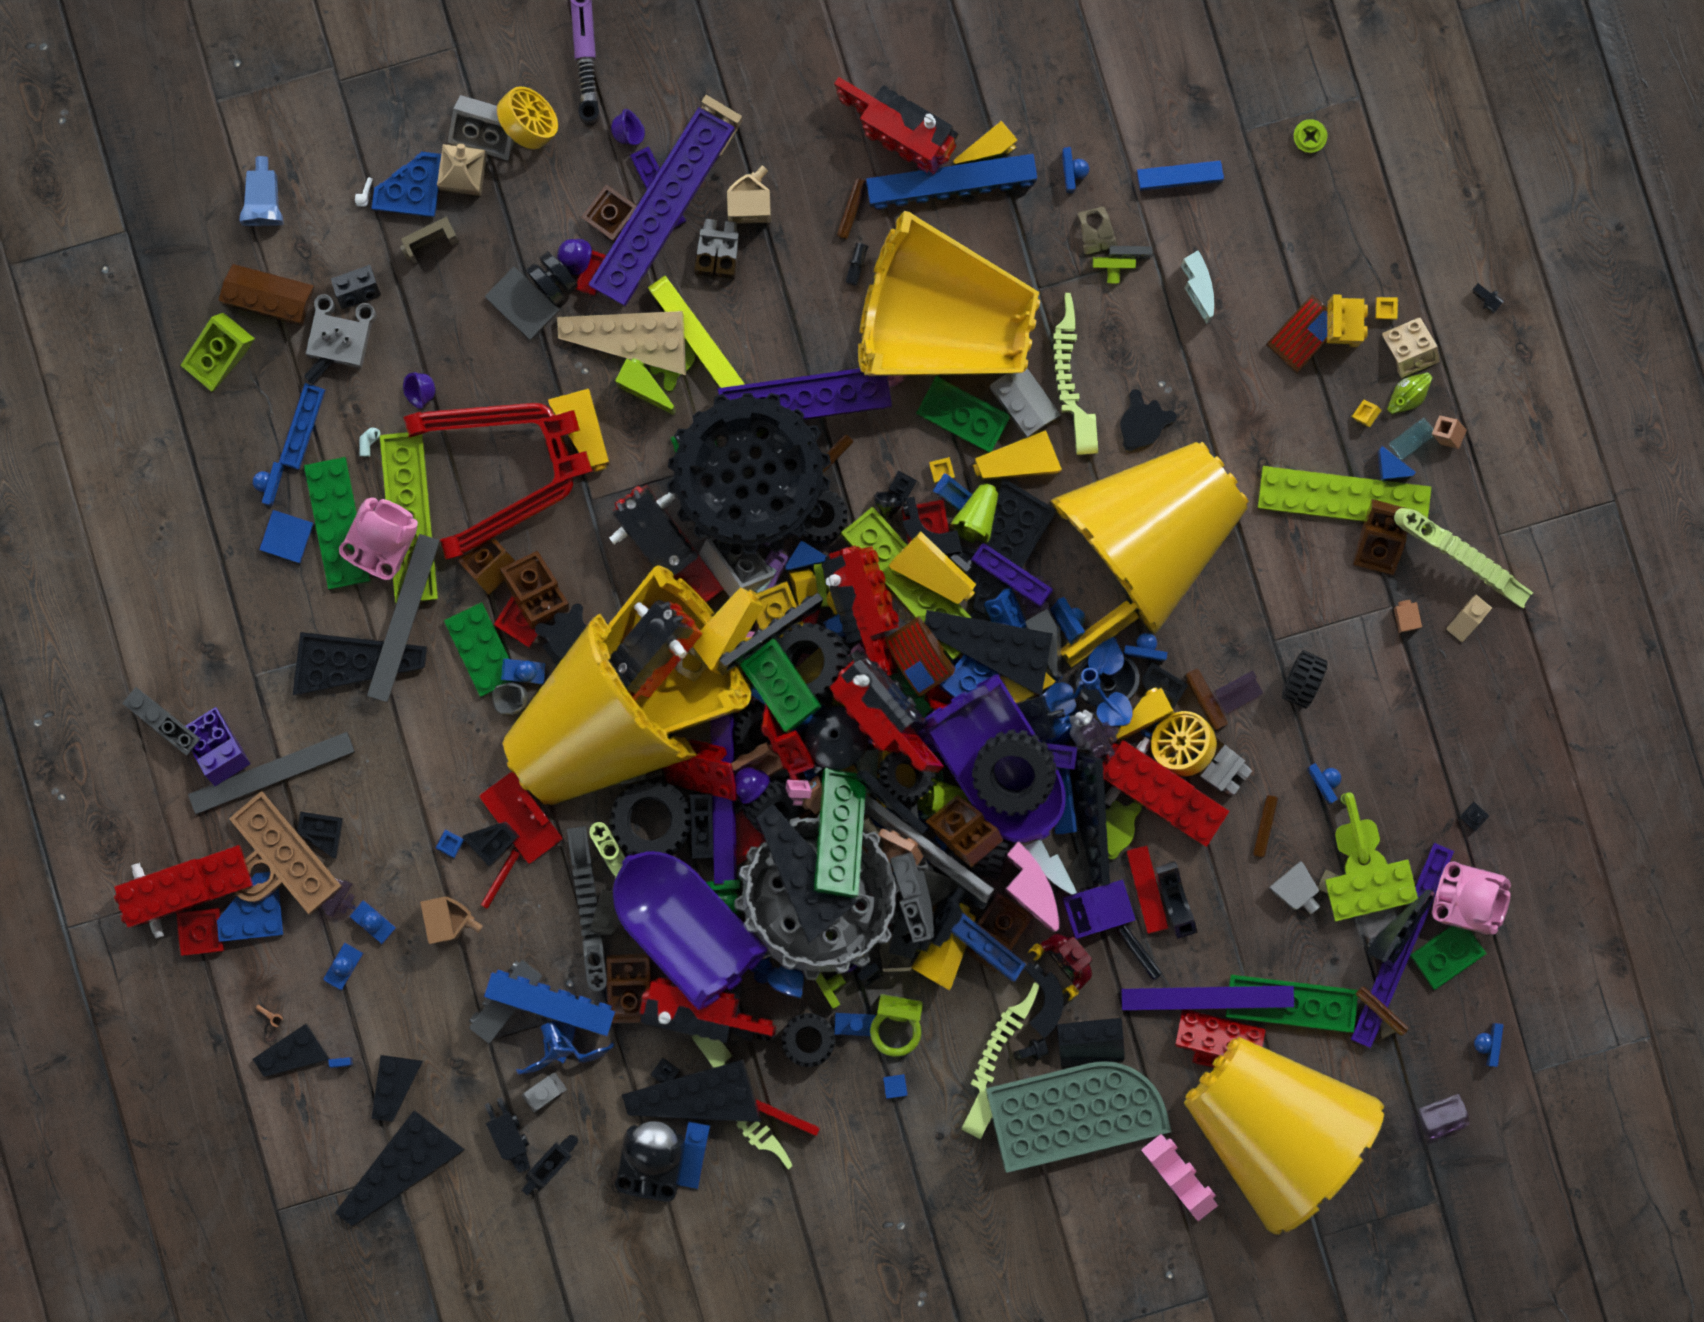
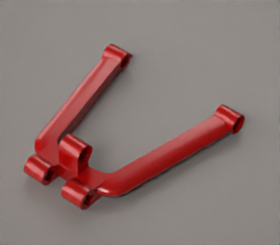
[403,403,592,560]

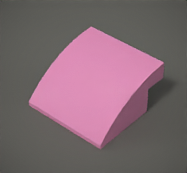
[1004,842,1059,932]

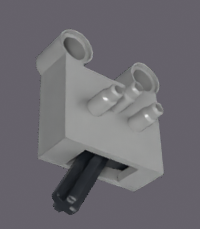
[304,294,377,384]

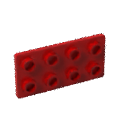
[761,703,814,781]
[663,739,738,801]
[479,771,563,864]
[1175,1009,1265,1068]

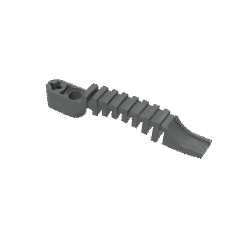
[567,826,607,991]

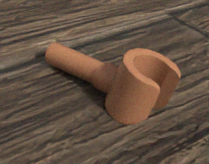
[255,1005,283,1027]

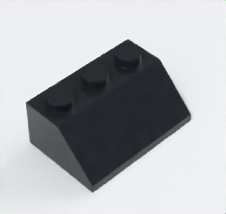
[1056,1017,1125,1067]

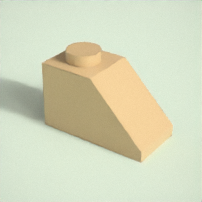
[1446,595,1492,642]

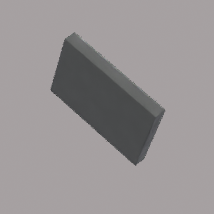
[485,266,560,341]

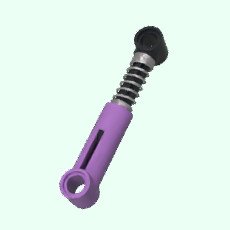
[570,0,600,125]

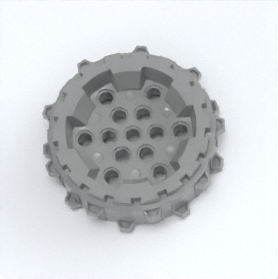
[734,814,901,980]

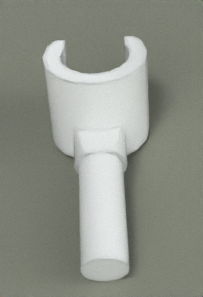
[355,178,373,206]

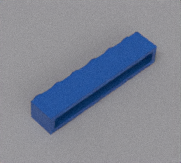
[484,969,615,1036]

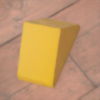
[788,567,818,606]

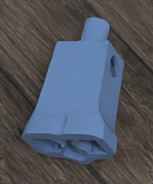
[239,156,284,226]

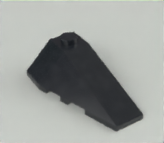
[1367,889,1435,968]

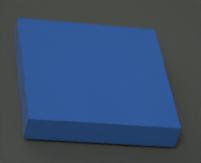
[259,510,314,563]

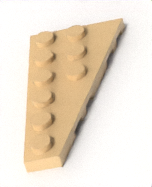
[557,311,686,375]

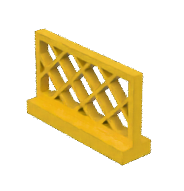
[1061,600,1139,668]

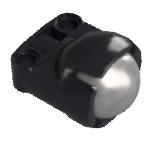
[615,1121,685,1202]

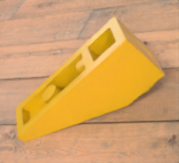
[952,121,1018,166]
[1114,688,1174,742]

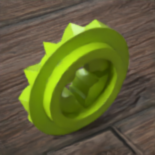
[1294,119,1327,153]

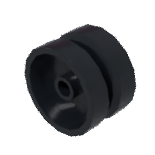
[525,251,578,305]

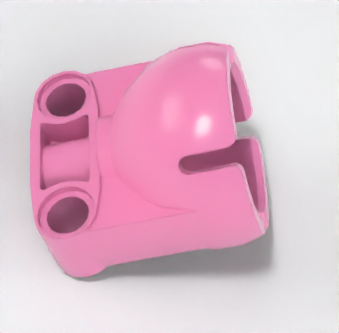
[339,498,418,580]
[1432,862,1511,935]

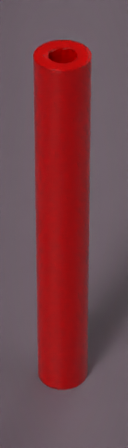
[480,850,520,909]

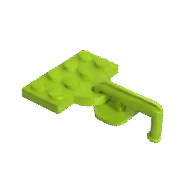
[1325,792,1418,921]

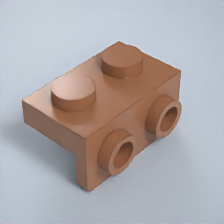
[731,743,783,777]
[878,828,924,866]

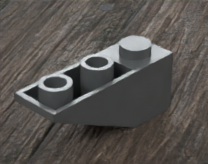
[1025,609,1061,679]

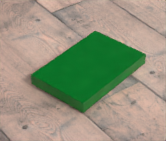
[1410,926,1487,990]

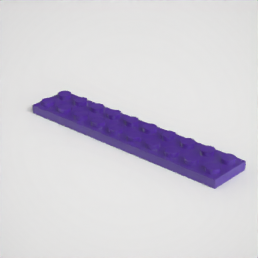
[588,107,735,307]

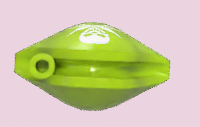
[1387,372,1432,414]

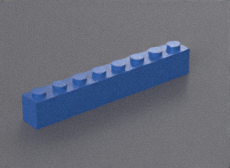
[866,154,1037,209]

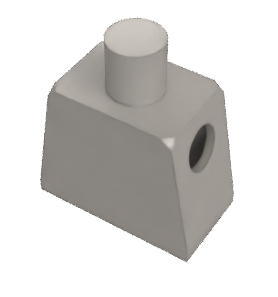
[1269,861,1320,915]
[522,1072,567,1113]

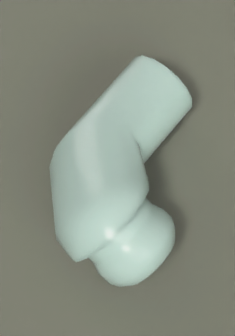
[359,428,381,457]

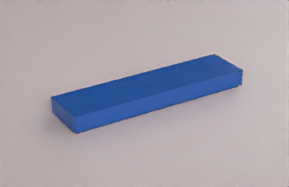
[279,383,326,470]
[951,913,1026,981]

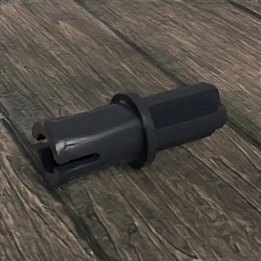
[845,243,869,286]

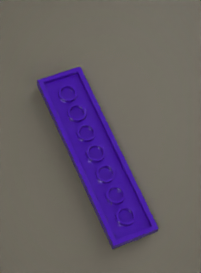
[718,368,892,420]

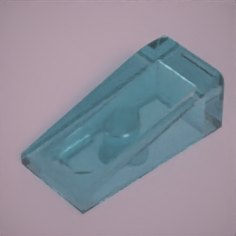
[1390,417,1434,460]

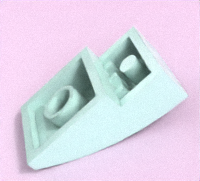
[1181,251,1214,324]
[1025,840,1077,895]

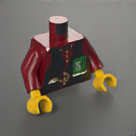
[1028,934,1092,1001]

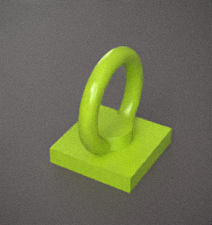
[870,994,923,1057]

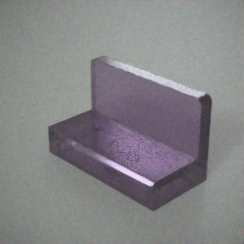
[1214,670,1263,713]

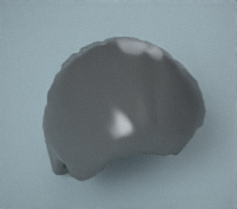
[492,683,529,715]

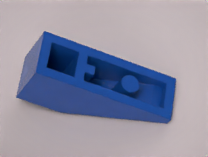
[679,1121,710,1189]

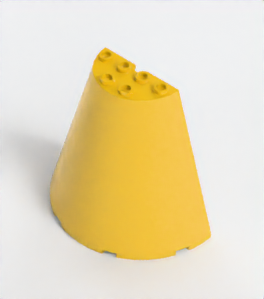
[858,211,1040,376]
[1050,442,1249,635]
[603,565,751,734]
[502,614,697,805]
[1184,1037,1384,1234]

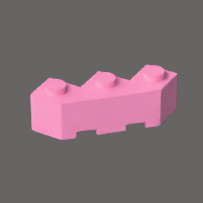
[1141,1134,1218,1221]

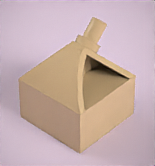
[437,144,487,196]
[727,166,771,224]

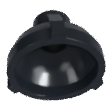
[874,492,905,519]

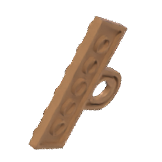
[229,791,342,915]

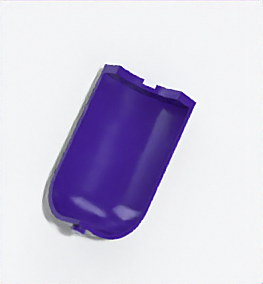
[924,674,1065,843]
[613,851,768,1010]

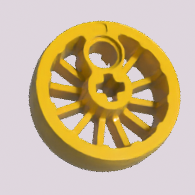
[497,87,558,149]
[1151,711,1217,777]

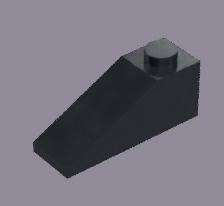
[690,791,714,858]

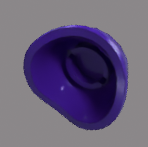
[611,109,645,145]
[557,239,592,275]
[403,372,435,409]
[734,767,769,804]

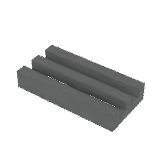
[1109,246,1152,258]

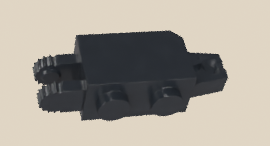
[485,1097,531,1173]
[521,1134,579,1196]

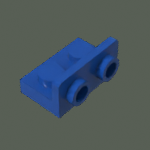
[984,588,1027,628]

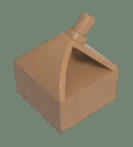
[420,896,483,944]

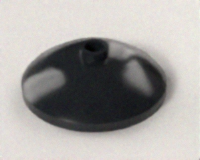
[1076,654,1140,708]
[805,706,869,770]

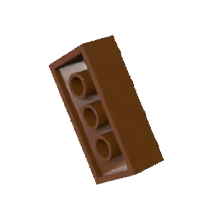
[218,264,314,326]

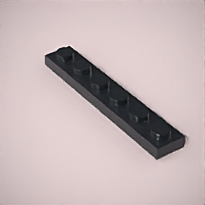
[717,593,823,676]

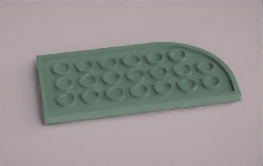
[985,1062,1171,1173]

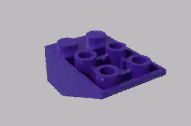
[186,707,251,787]
[1062,880,1136,939]

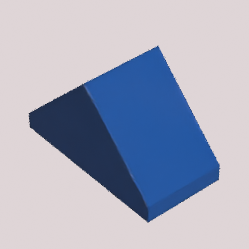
[1377,446,1416,481]
[785,541,827,572]

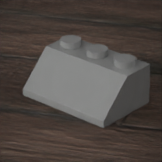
[447,95,514,160]
[990,368,1061,438]
[699,538,774,598]

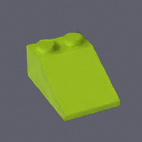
[181,313,255,392]
[615,358,676,415]

